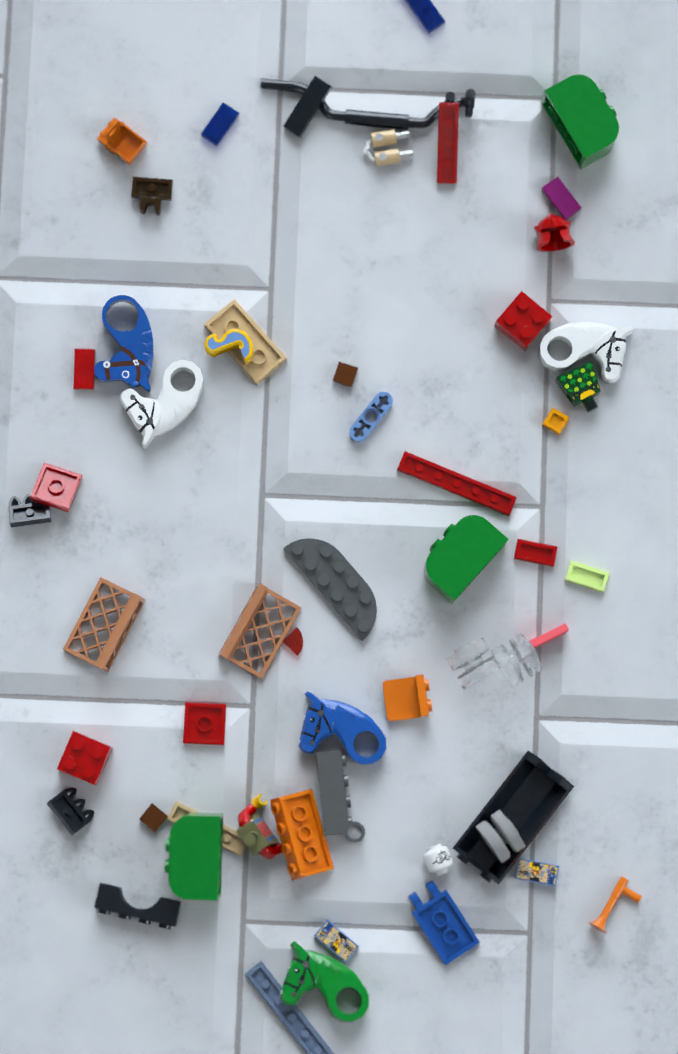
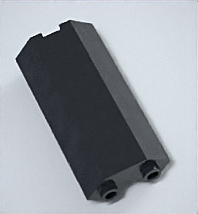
[453,751,574,885]

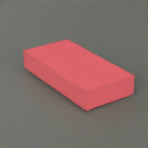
[528,623,569,649]

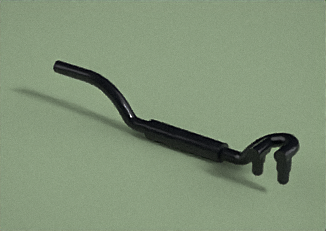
[261,78,476,130]

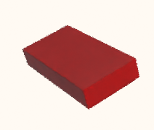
[73,349,96,390]
[514,539,557,567]

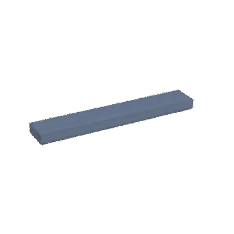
[245,961,334,1054]

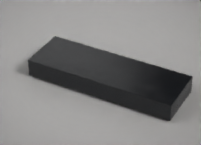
[283,76,332,138]

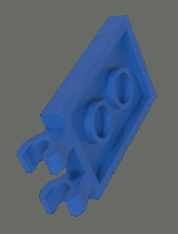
[408,880,480,965]

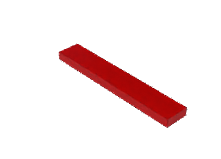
[397,451,517,517]

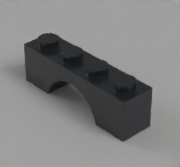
[94,883,182,929]

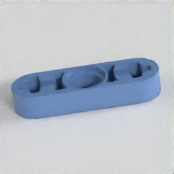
[349,392,393,443]

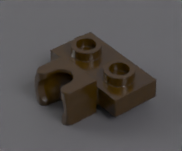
[131,177,173,216]

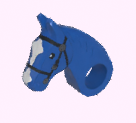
[298,691,386,765]

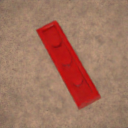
[437,102,459,184]

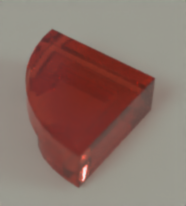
[283,627,303,656]

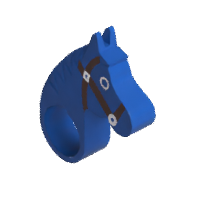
[94,295,154,392]

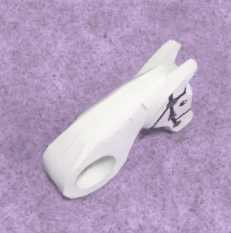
[539,322,634,384]
[120,360,204,449]

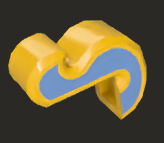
[204,329,254,365]

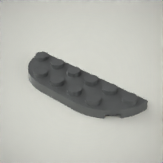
[283,538,377,641]

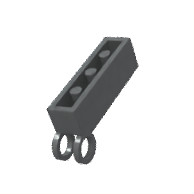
[316,750,365,843]

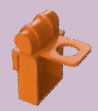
[96,117,147,165]

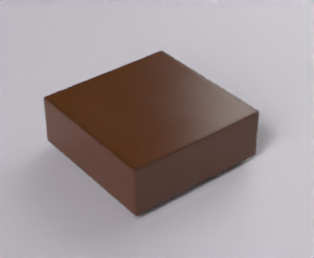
[333,362,358,388]
[139,803,168,832]

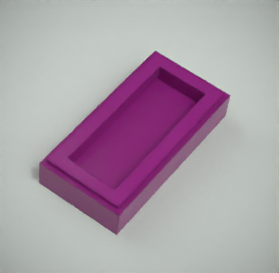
[541,176,582,220]

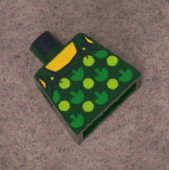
[555,361,601,413]

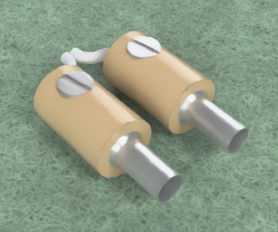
[363,129,413,167]

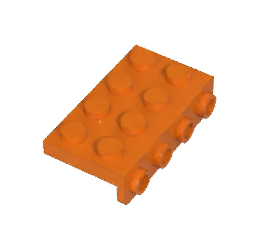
[270,789,334,881]

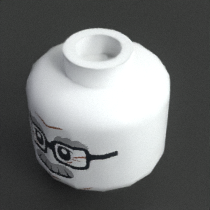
[423,844,453,876]

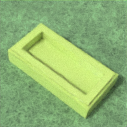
[564,561,610,593]

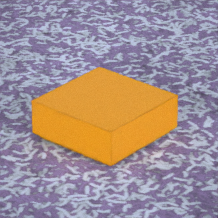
[542,407,570,435]

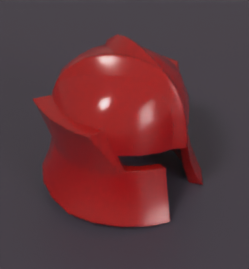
[534,213,575,252]

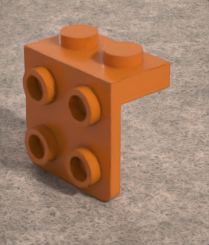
[383,674,432,721]

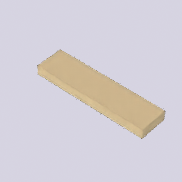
[167,801,246,856]

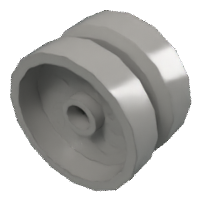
[475,810,526,863]

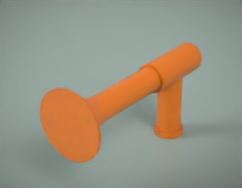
[588,876,642,934]

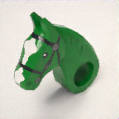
[280,941,369,1023]

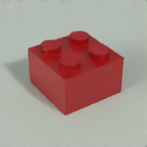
[494,291,553,351]
[57,731,113,786]

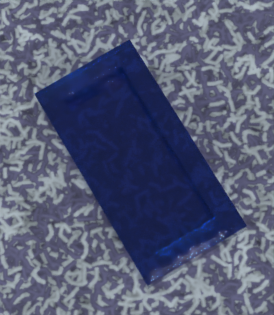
[201,102,240,146]

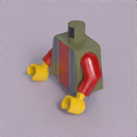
[236,794,283,859]

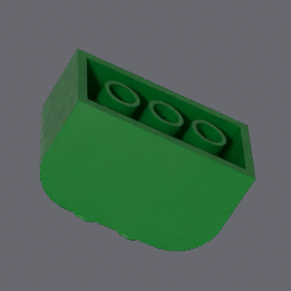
[541,75,619,169]
[424,515,509,604]
[165,812,223,901]

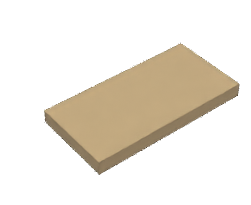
[204,299,287,385]

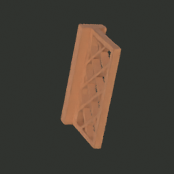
[63,577,145,673]
[218,583,301,679]

